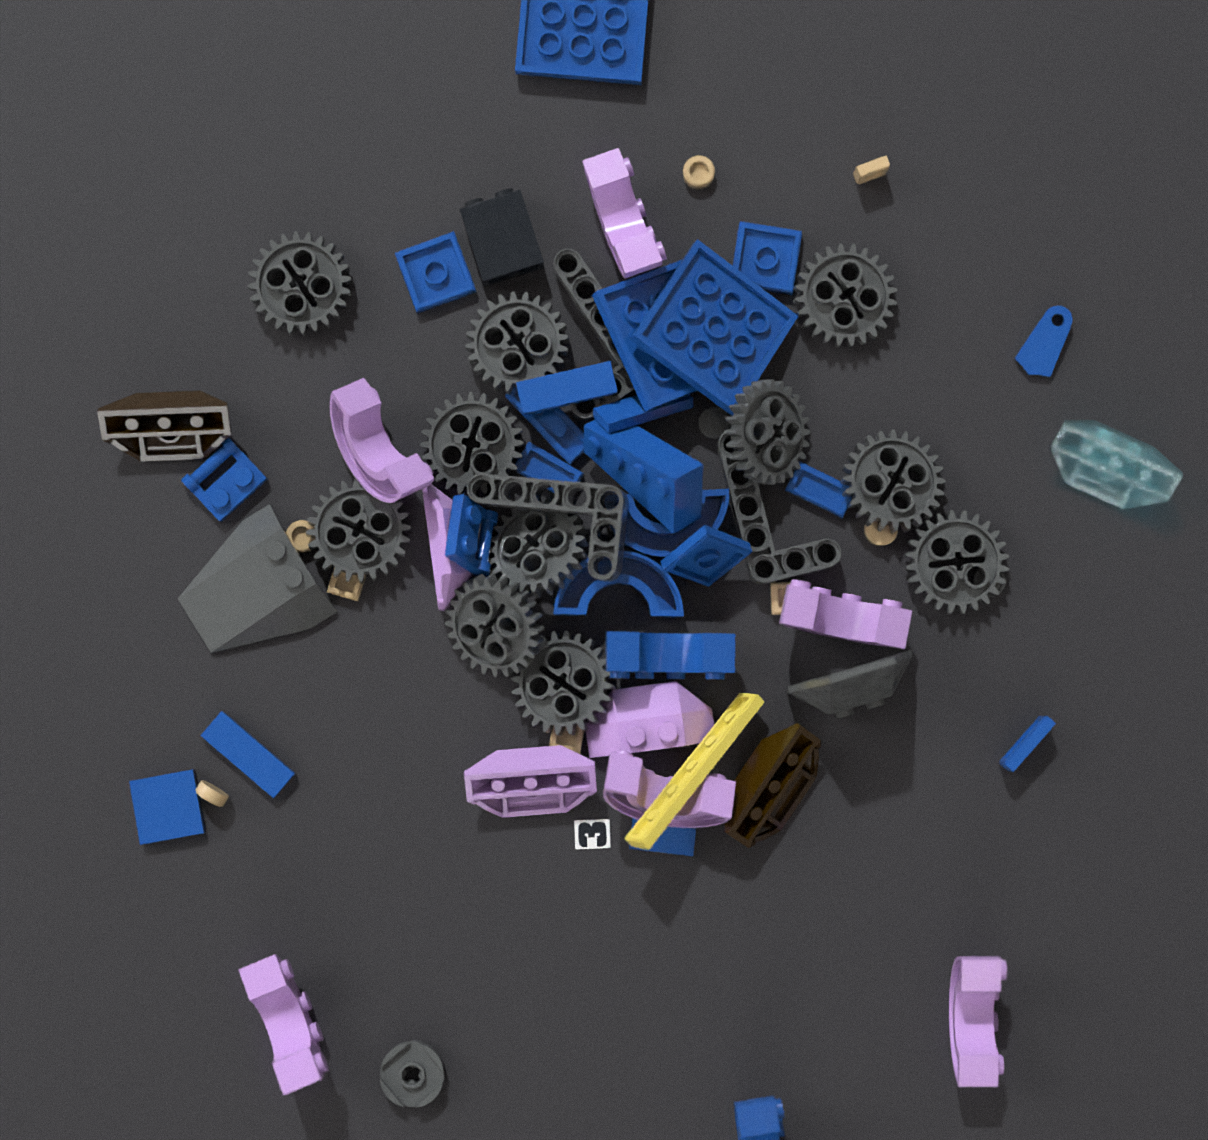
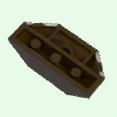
[97,390,232,462]
[724,723,821,848]

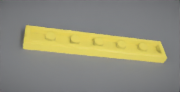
[625,693,764,850]

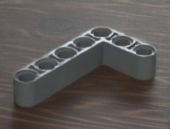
[554,249,636,422]
[717,433,842,585]
[467,474,629,582]

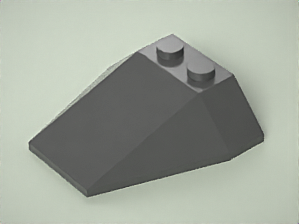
[178,504,337,653]
[785,650,913,719]

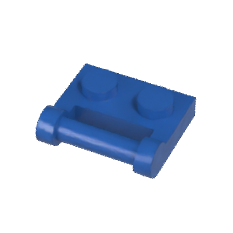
[181,437,268,522]
[444,494,498,576]

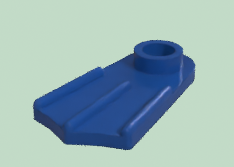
[1015,306,1073,377]

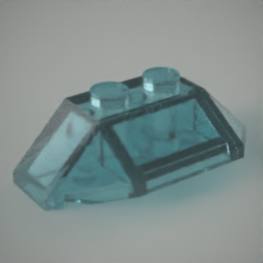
[1050,420,1183,509]

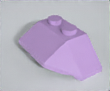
[422,484,477,611]
[586,681,714,758]
[464,745,597,818]

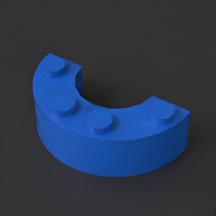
[604,489,729,559]
[554,551,684,618]
[606,632,735,679]
[734,1095,785,1140]

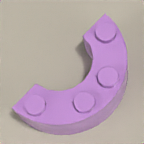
[582,148,667,278]
[330,378,435,503]
[779,579,912,649]
[603,751,736,828]
[239,954,328,1095]
[949,956,1007,1087]

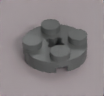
[380,1040,445,1108]

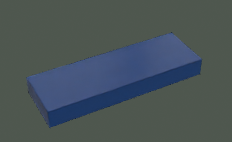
[516,361,618,415]
[505,387,584,466]
[593,395,693,434]
[200,711,296,798]

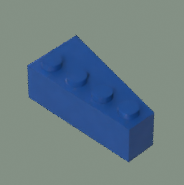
[584,420,703,534]

